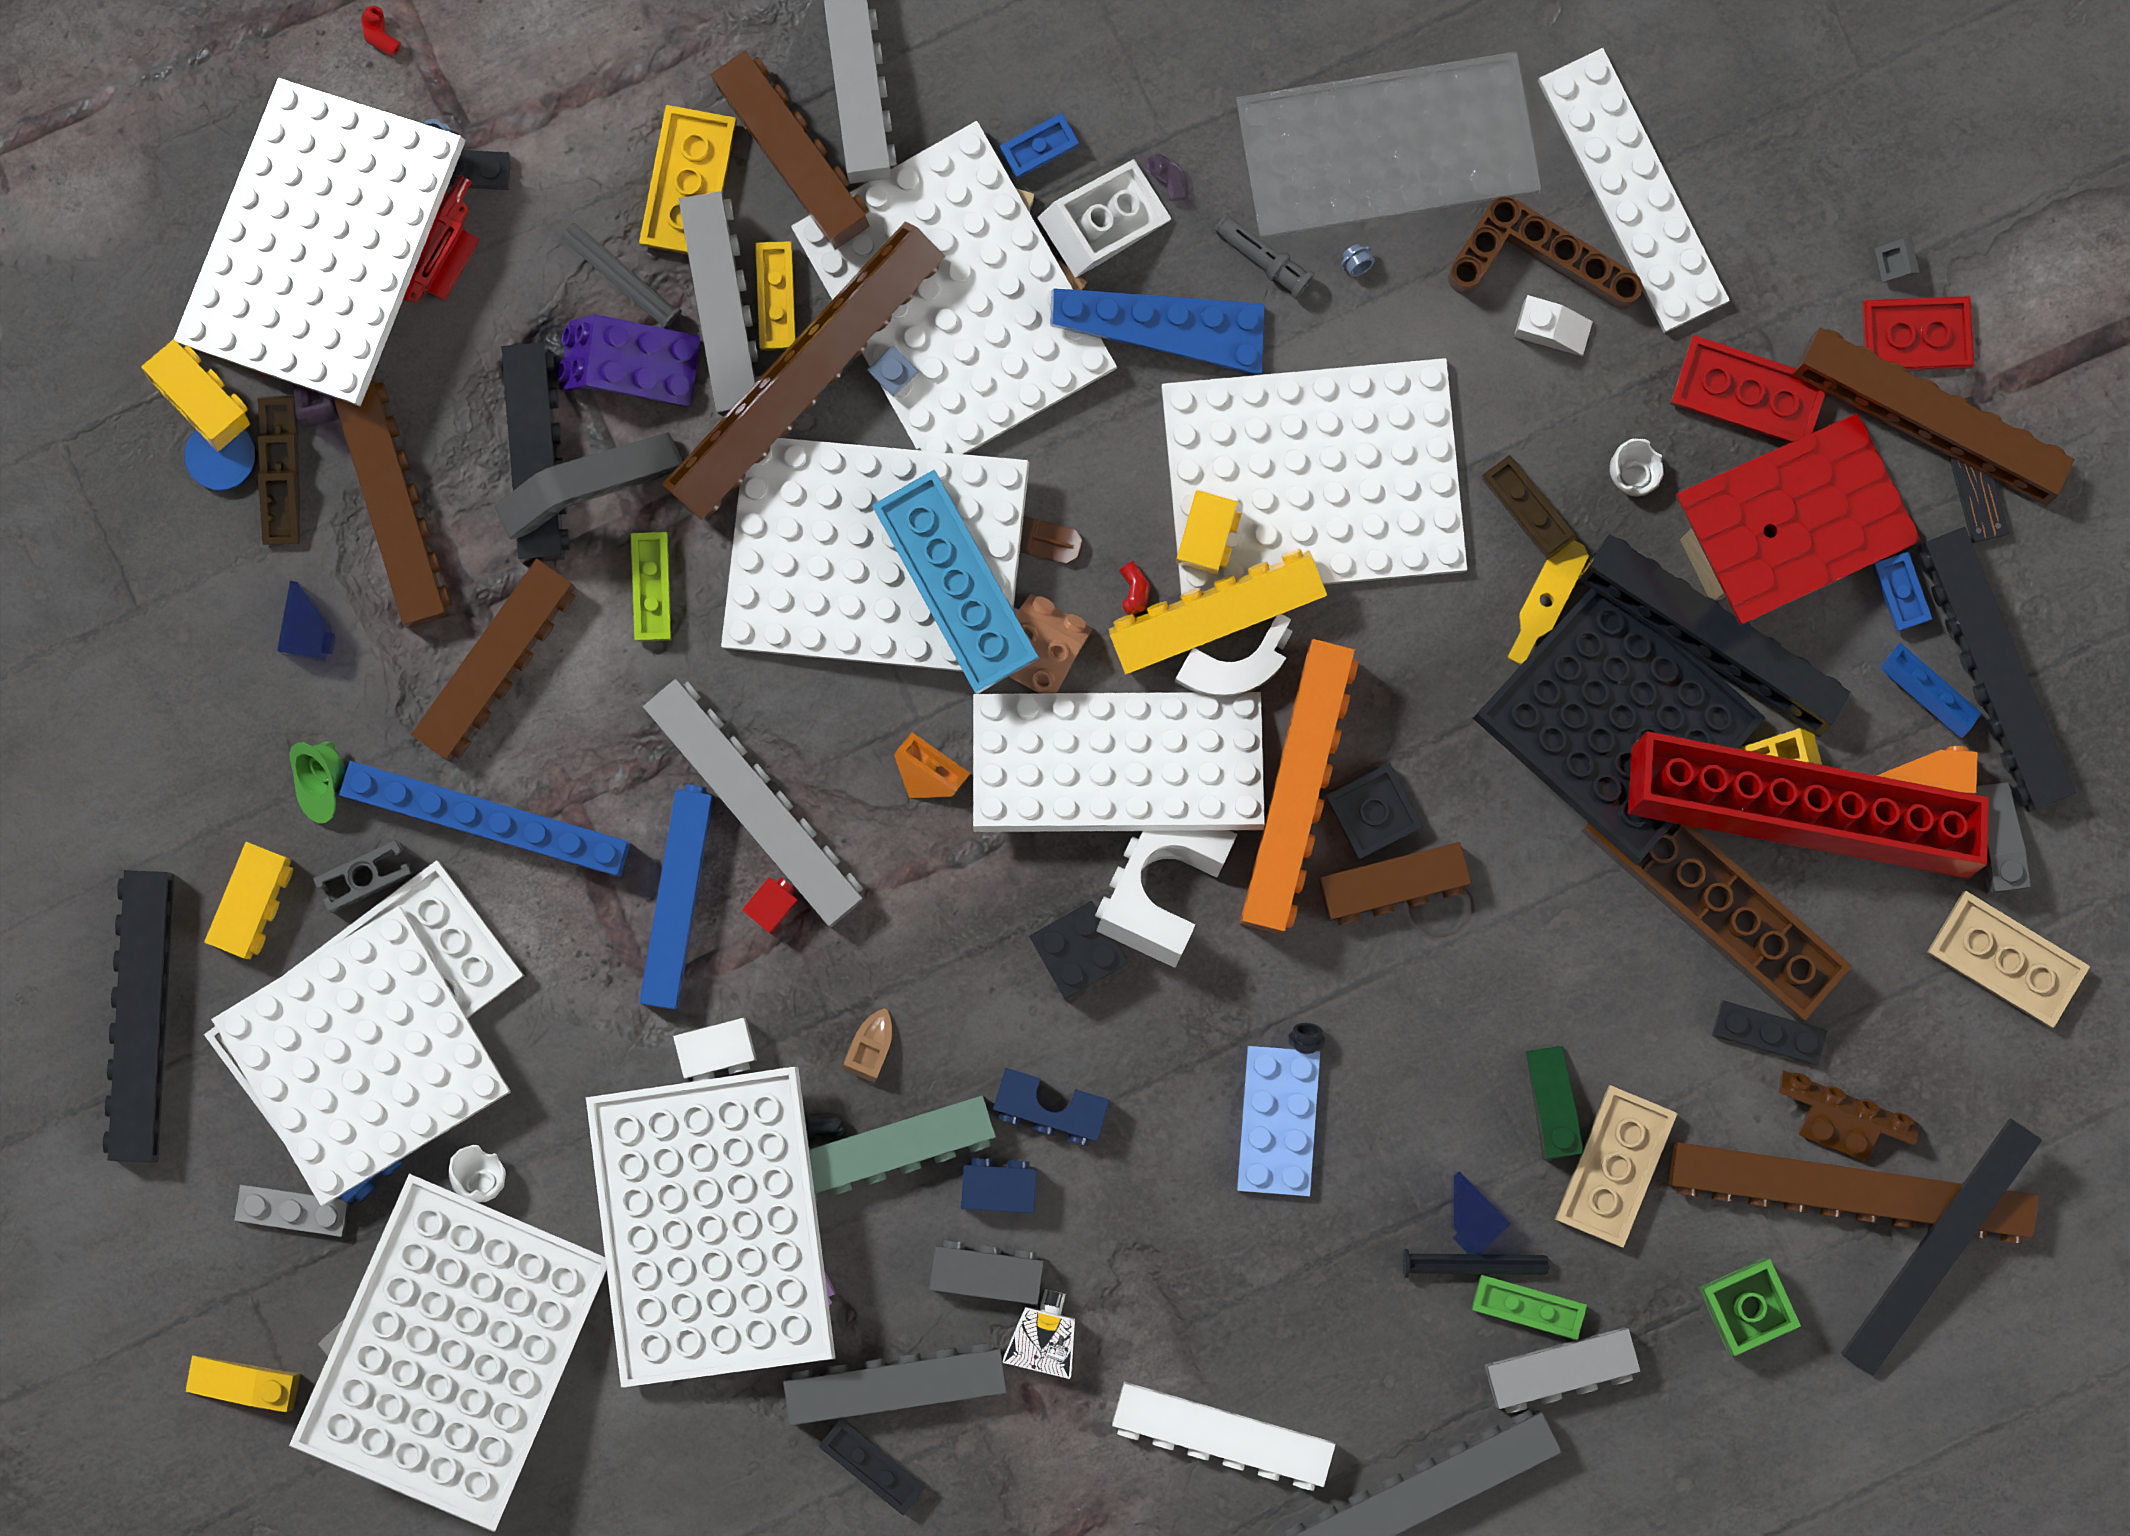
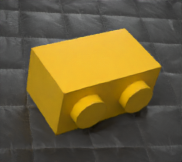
[1176,490,1242,575]

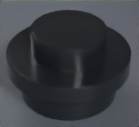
[1288,1023,1325,1054]

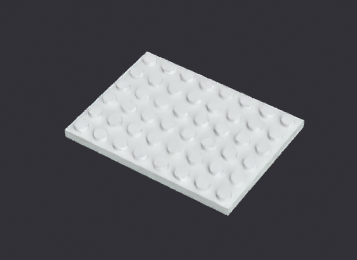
[174,78,466,406]
[791,121,1117,455]
[1161,358,1467,595]
[721,438,1030,672]
[586,1067,835,1388]
[289,1174,607,1532]

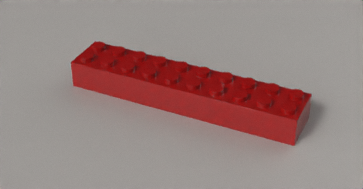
[1628,731,1989,879]

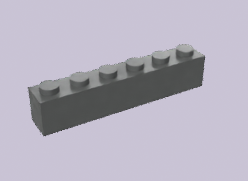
[783,1342,1007,1425]

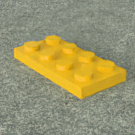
[639,105,737,255]

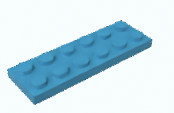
[872,470,1040,694]

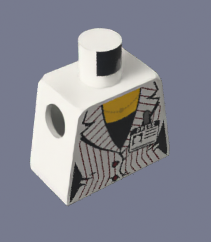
[1003,1289,1075,1379]

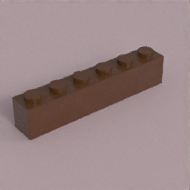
[710,50,870,250]
[411,559,576,762]

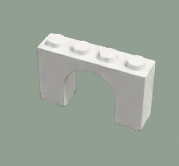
[1095,830,1237,968]

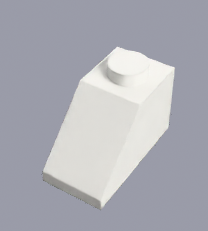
[1514,295,1593,356]

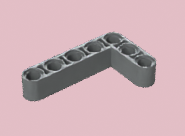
[495,432,683,540]

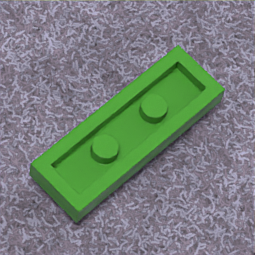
[1471,1275,1587,1340]

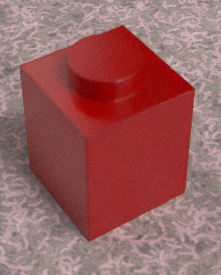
[742,877,799,935]

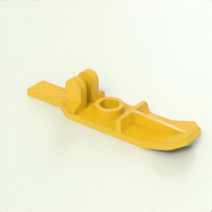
[1507,540,1589,665]

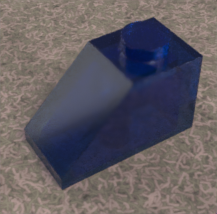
[277,581,336,662]
[1451,1171,1510,1254]

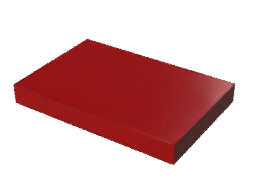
[1861,296,1974,371]

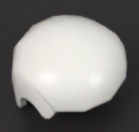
[1610,439,1664,497]
[449,1145,506,1203]

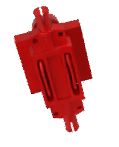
[400,175,480,307]

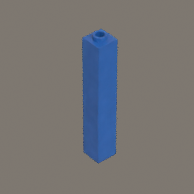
[639,784,714,1010]

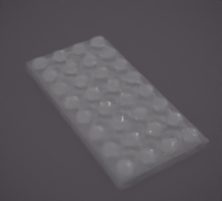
[1236,51,1541,239]

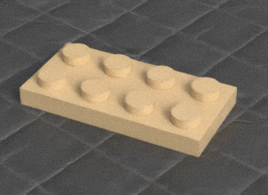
[1927,891,2090,1028]
[1555,1085,1677,1248]

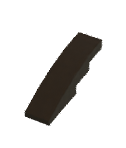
[258,395,300,545]

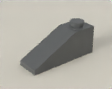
[1976,782,2031,894]

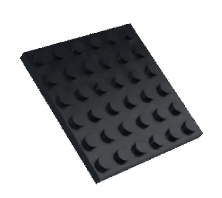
[1473,588,1766,865]

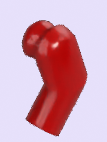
[361,5,401,58]

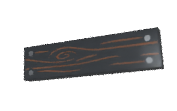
[1948,396,2009,544]

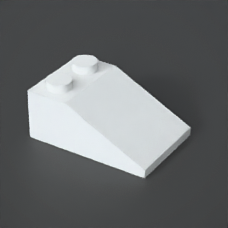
[1038,159,1171,278]

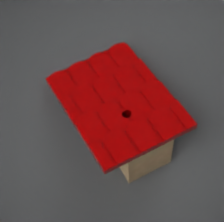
[1675,414,1921,626]

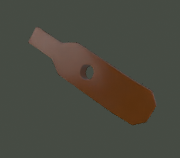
[1020,516,1083,565]

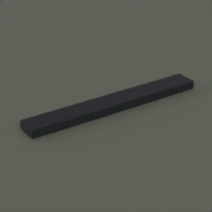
[1841,1118,2042,1376]

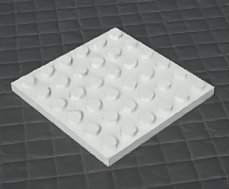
[211,906,511,1206]

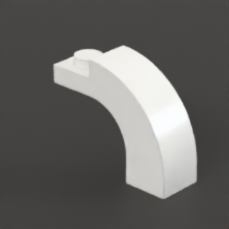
[1175,614,1293,697]

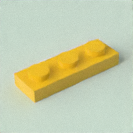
[755,241,796,351]

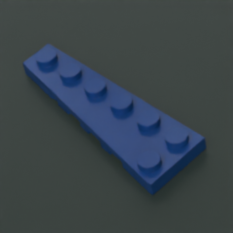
[1050,288,1264,375]

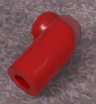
[1119,560,1151,615]

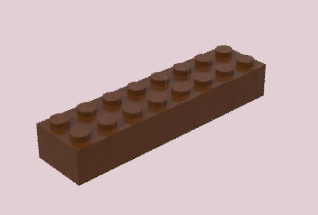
[1581,823,1853,1022]

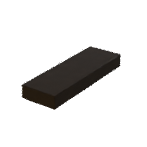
[1481,455,1576,560]

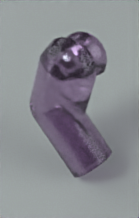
[1145,154,1187,201]

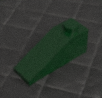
[1526,1046,1583,1159]

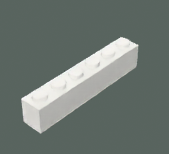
[1112,1382,1336,1491]

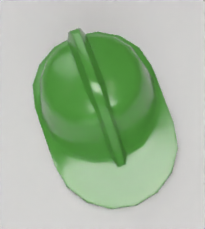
[289,741,346,824]

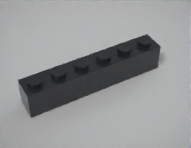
[501,342,570,564]

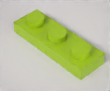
[631,532,672,642]

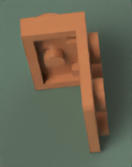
[1009,594,1093,694]

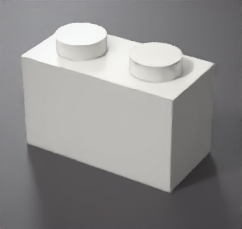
[673,1018,757,1081]

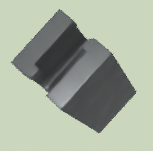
[313,840,415,913]

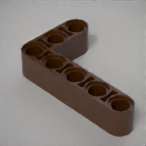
[1448,196,1643,309]

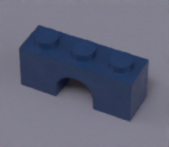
[993,1068,1110,1146]

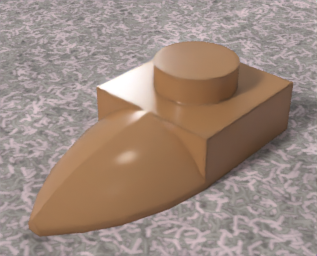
[841,1008,892,1083]

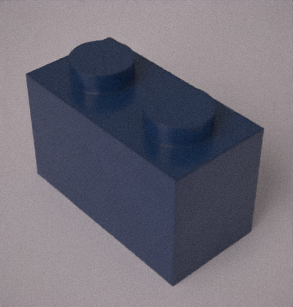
[961,1158,1037,1213]

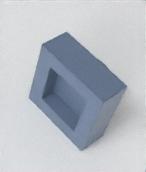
[867,345,919,397]

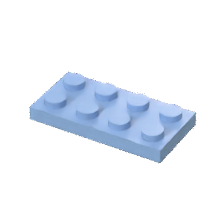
[1237,1046,1320,1196]

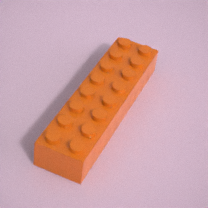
[1240,639,1359,935]

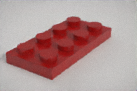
[1670,335,1825,443]

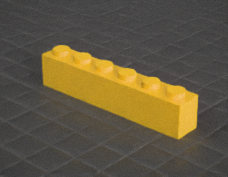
[1109,549,1327,675]

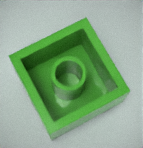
[1698,1258,1801,1356]

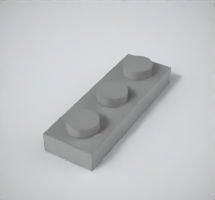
[234,1185,349,1237]

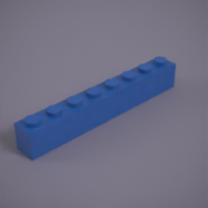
[339,761,631,878]

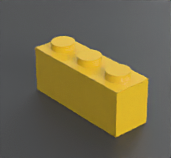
[141,339,250,452]
[204,842,293,960]

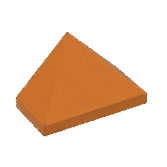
[894,732,971,799]

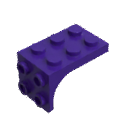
[557,314,700,408]

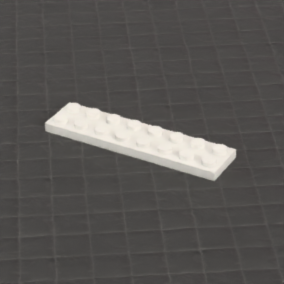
[1538,48,1730,333]

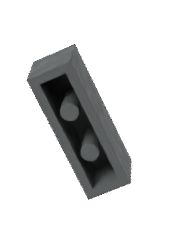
[929,1240,1044,1305]

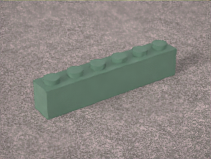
[809,1095,996,1201]

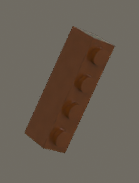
[1318,842,1471,926]

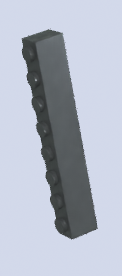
[1282,1408,1562,1536]

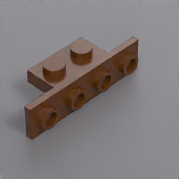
[1779,1070,1918,1161]

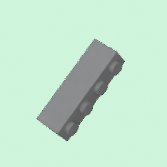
[1485,1327,1640,1413]

